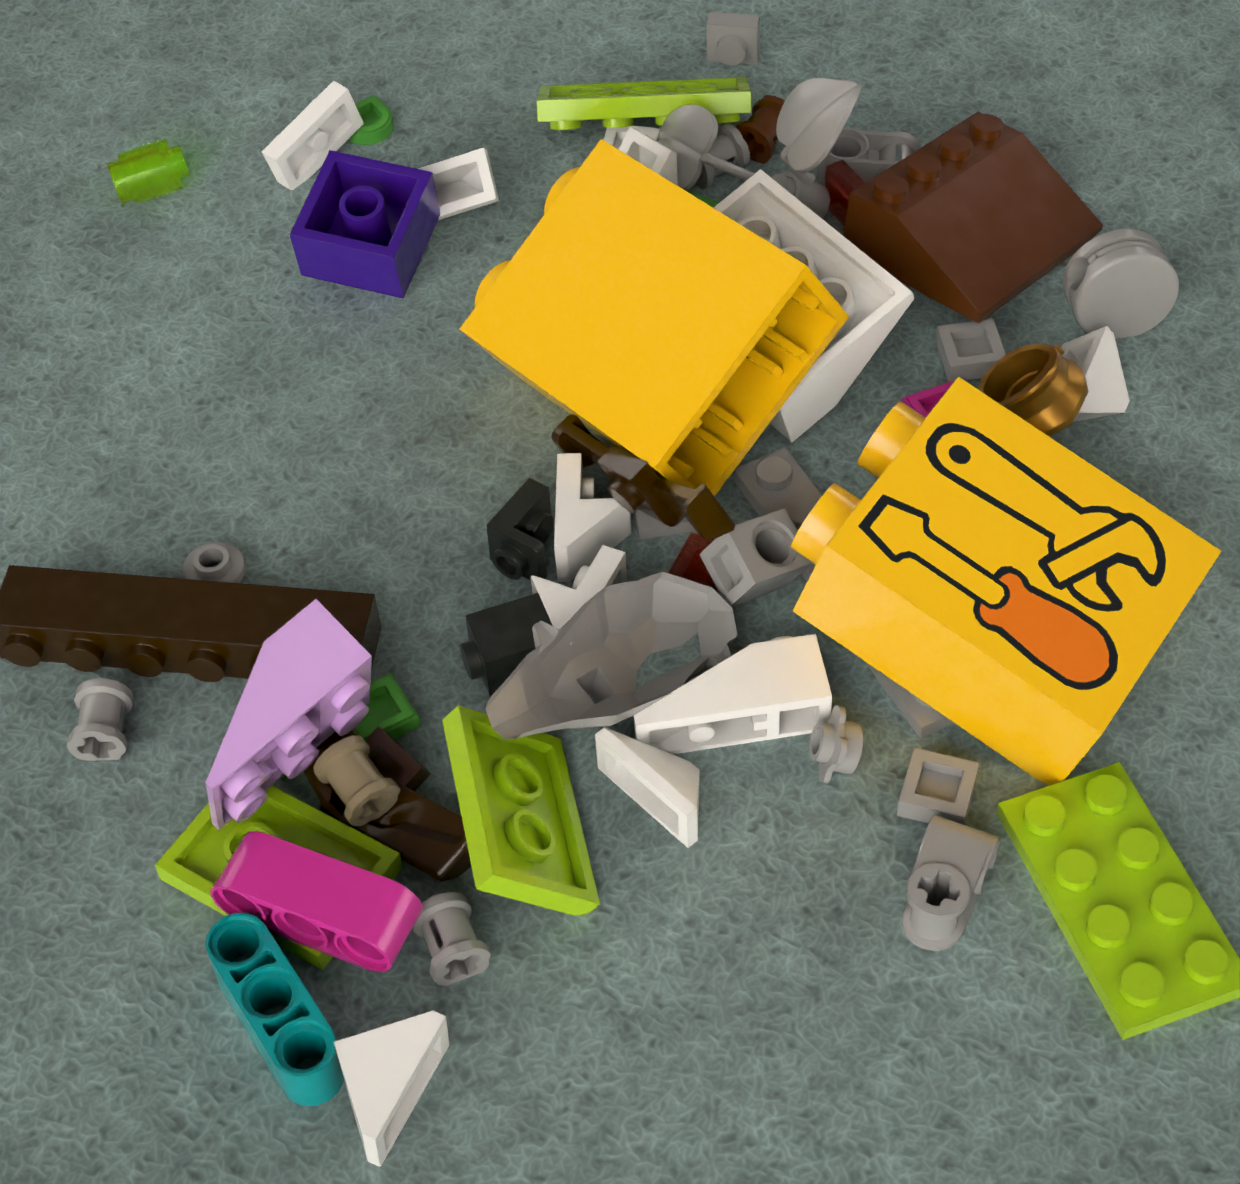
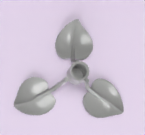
[658,78,863,219]

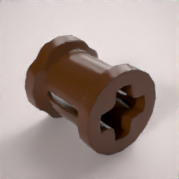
[736,95,785,164]

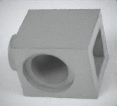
[699,508,813,607]

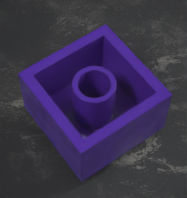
[289,150,440,299]

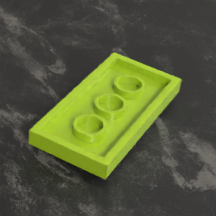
[536,76,751,130]
[996,762,1240,1040]

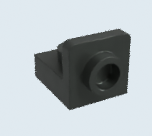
[486,478,554,580]

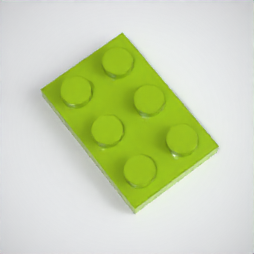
[442,705,600,916]
[155,786,403,971]

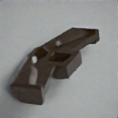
[551,414,735,540]
[303,726,471,882]

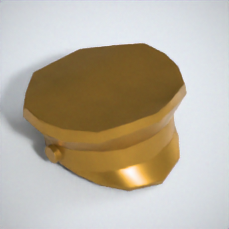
[977,343,1089,437]

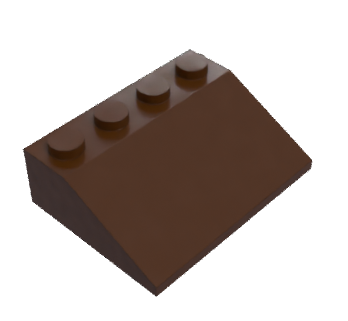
[843,112,1103,324]

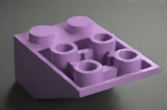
[205,599,372,831]

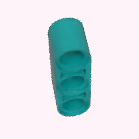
[205,913,344,1106]

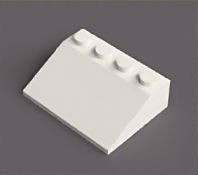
[714,169,914,443]

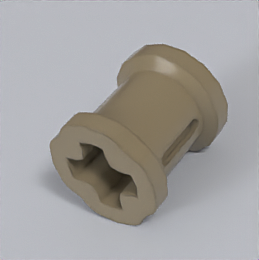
[313,736,400,826]

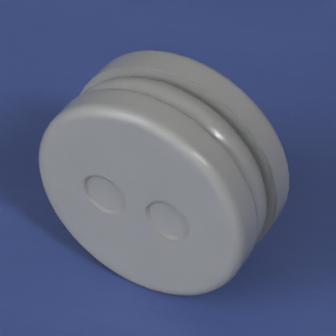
[1063,229,1179,339]

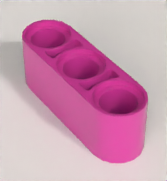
[210,831,423,972]

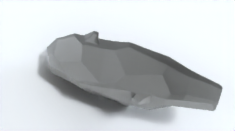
[485,572,738,739]

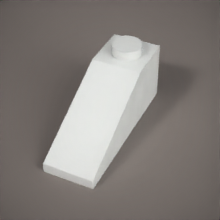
[634,634,832,754]

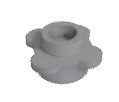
[809,705,863,783]

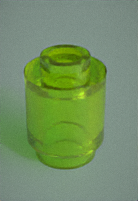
[106,138,190,204]

